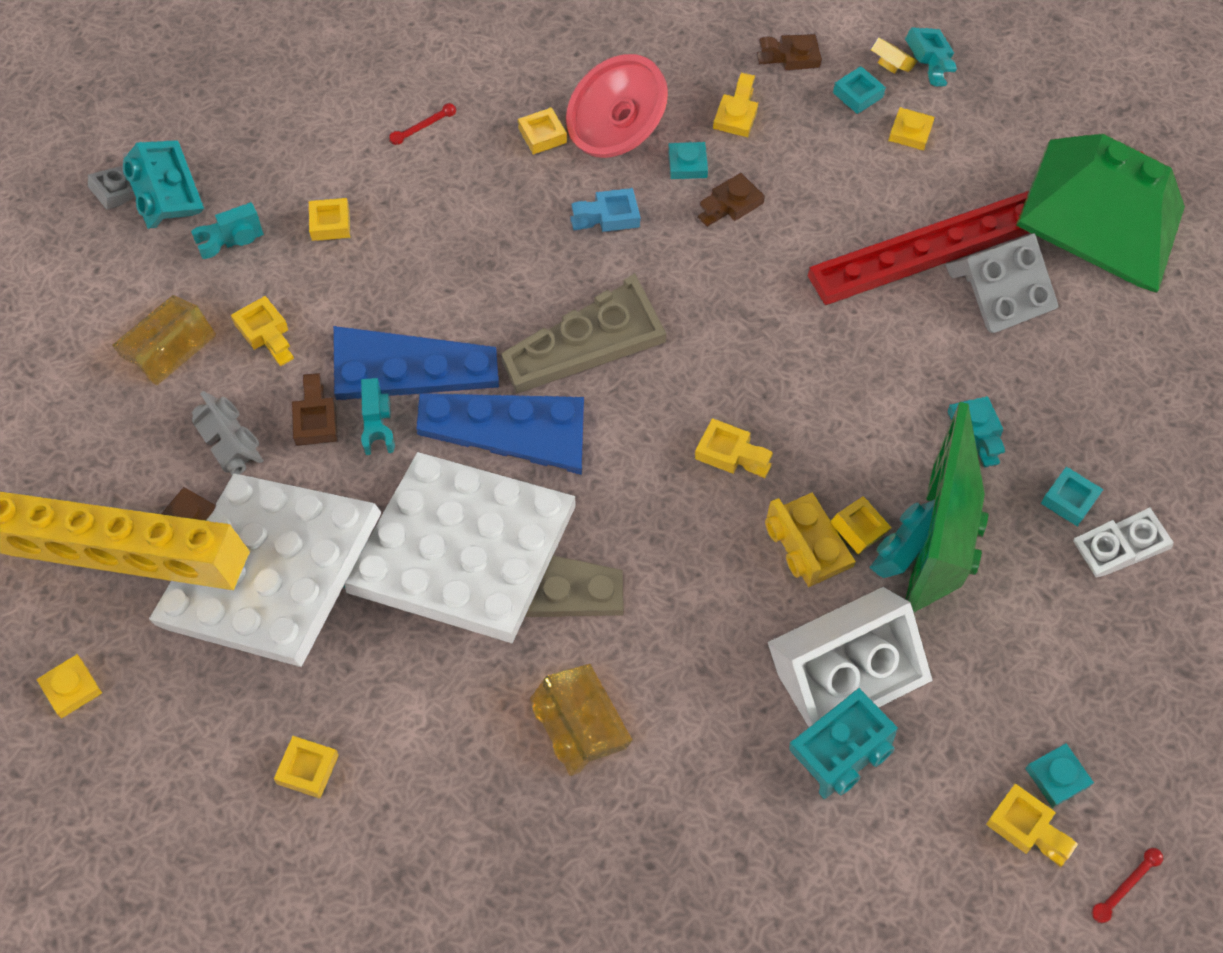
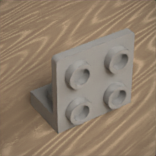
[945,233,1058,333]

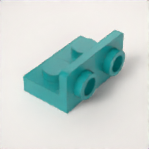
[123,140,204,229]
[789,688,898,799]

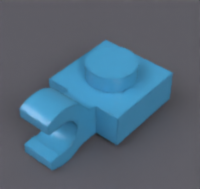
[570,188,641,232]

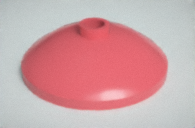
[566,54,668,158]

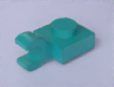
[905,27,957,87]
[191,202,264,259]
[361,378,395,455]
[947,396,1005,468]

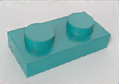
[869,500,935,578]

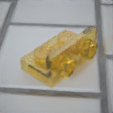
[112,295,216,385]
[530,664,633,776]

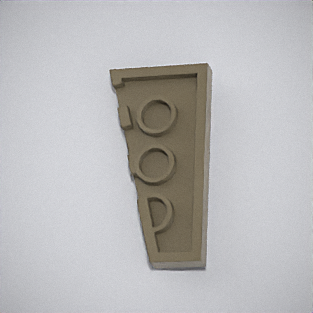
[501,273,666,394]
[525,555,624,617]

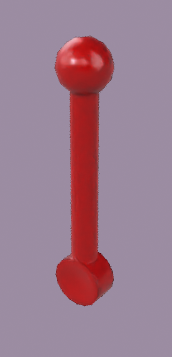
[389,103,456,145]
[1091,848,1164,924]

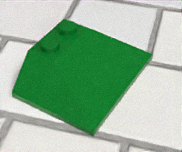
[1016,134,1185,293]
[905,402,989,613]

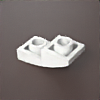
[1073,508,1174,578]

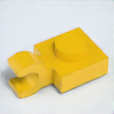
[713,72,758,137]
[231,296,294,367]
[695,418,773,478]
[986,783,1078,867]

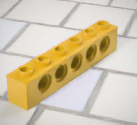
[0,492,250,591]

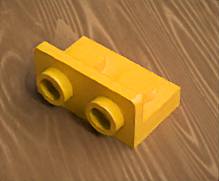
[765,492,856,588]

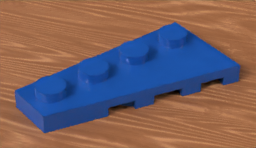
[333,326,499,400]
[416,393,584,475]

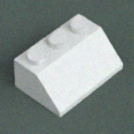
[768,587,932,727]

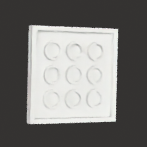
[344,452,575,643]
[149,473,381,667]

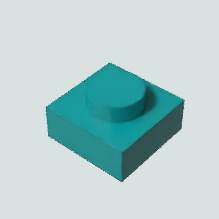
[833,66,886,114]
[668,142,708,179]
[1041,466,1104,527]
[1025,743,1094,809]

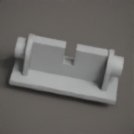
[192,391,264,476]

